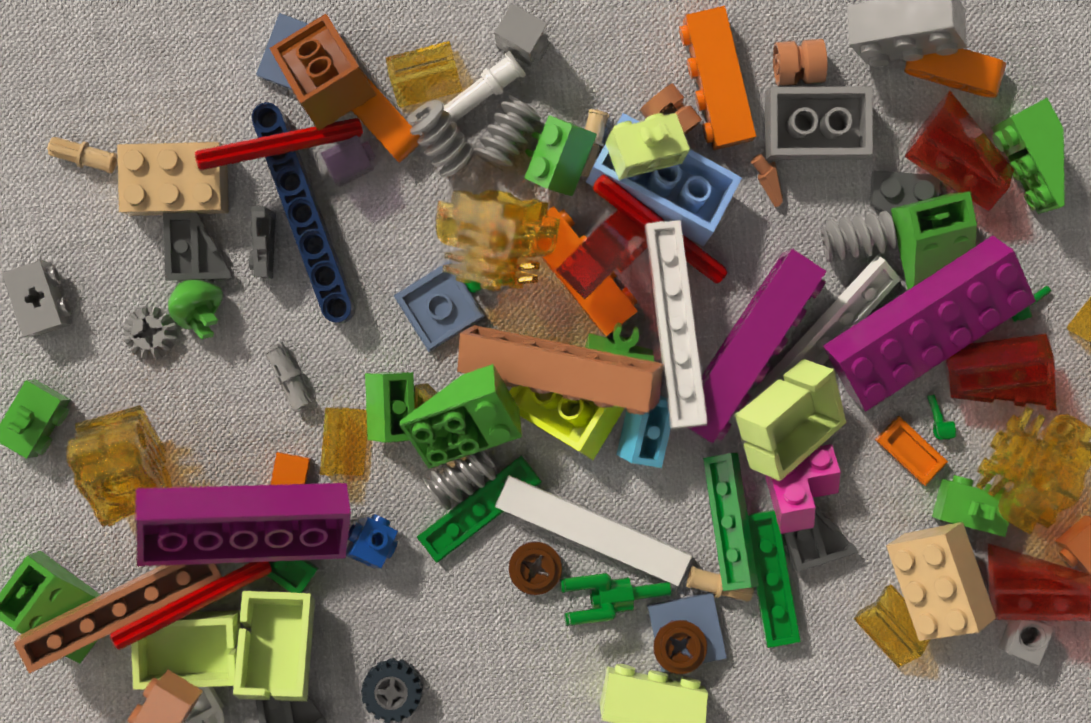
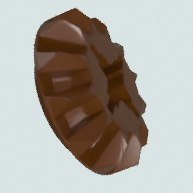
[509,541,562,595]
[653,620,707,674]

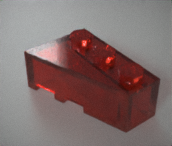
[904,90,1014,211]
[556,210,648,299]
[944,334,1057,411]
[988,543,1091,621]

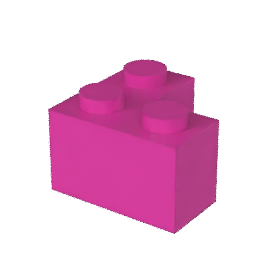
[765,444,841,534]

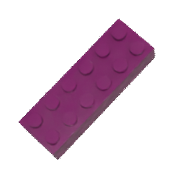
[823,235,1036,412]
[686,248,827,444]
[136,483,351,566]

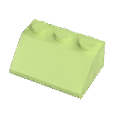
[599,664,708,723]

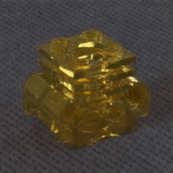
[435,190,560,291]
[67,405,173,527]
[976,407,1091,534]

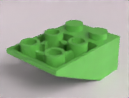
[991,98,1065,214]
[891,191,977,290]
[400,364,522,469]
[0,550,101,664]

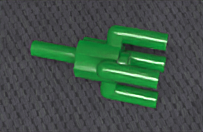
[560,573,671,626]

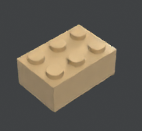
[117,142,229,216]
[886,522,996,641]

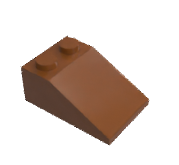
[269,14,376,131]

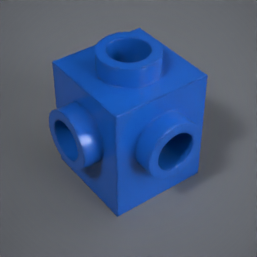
[346,514,398,569]

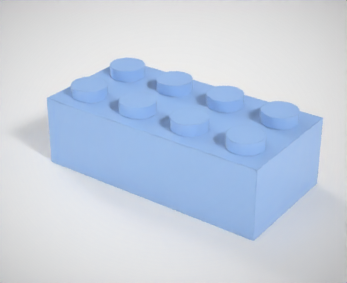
[586,113,742,246]

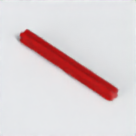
[195,118,363,170]
[593,175,728,284]
[110,561,272,650]

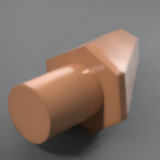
[751,154,783,207]

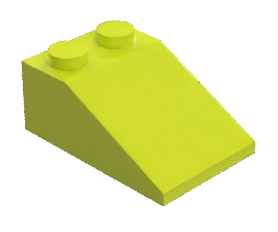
[509,385,625,460]

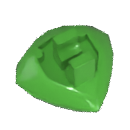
[168,280,224,340]

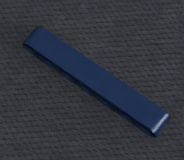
[251,102,355,323]

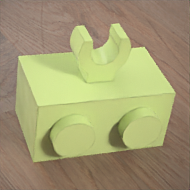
[605,113,690,180]

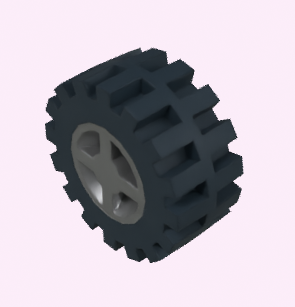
[361,658,423,723]

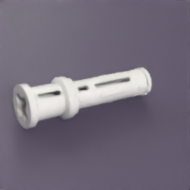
[443,51,526,122]

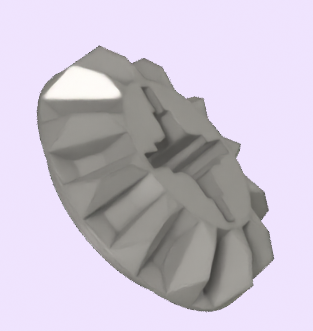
[123,307,177,360]

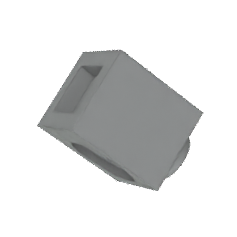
[998,609,1054,666]

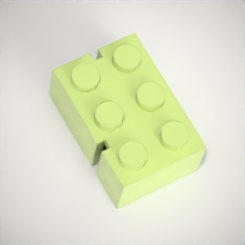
[735,359,846,481]
[233,591,315,701]
[131,610,241,690]

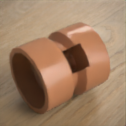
[773,39,827,86]
[639,83,702,135]

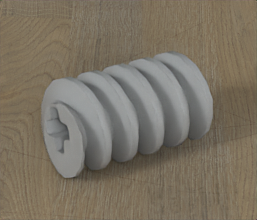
[473,95,542,171]
[407,100,473,178]
[821,211,896,262]
[423,450,498,510]

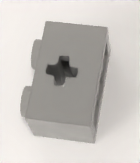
[494,3,550,66]
[1,260,72,337]

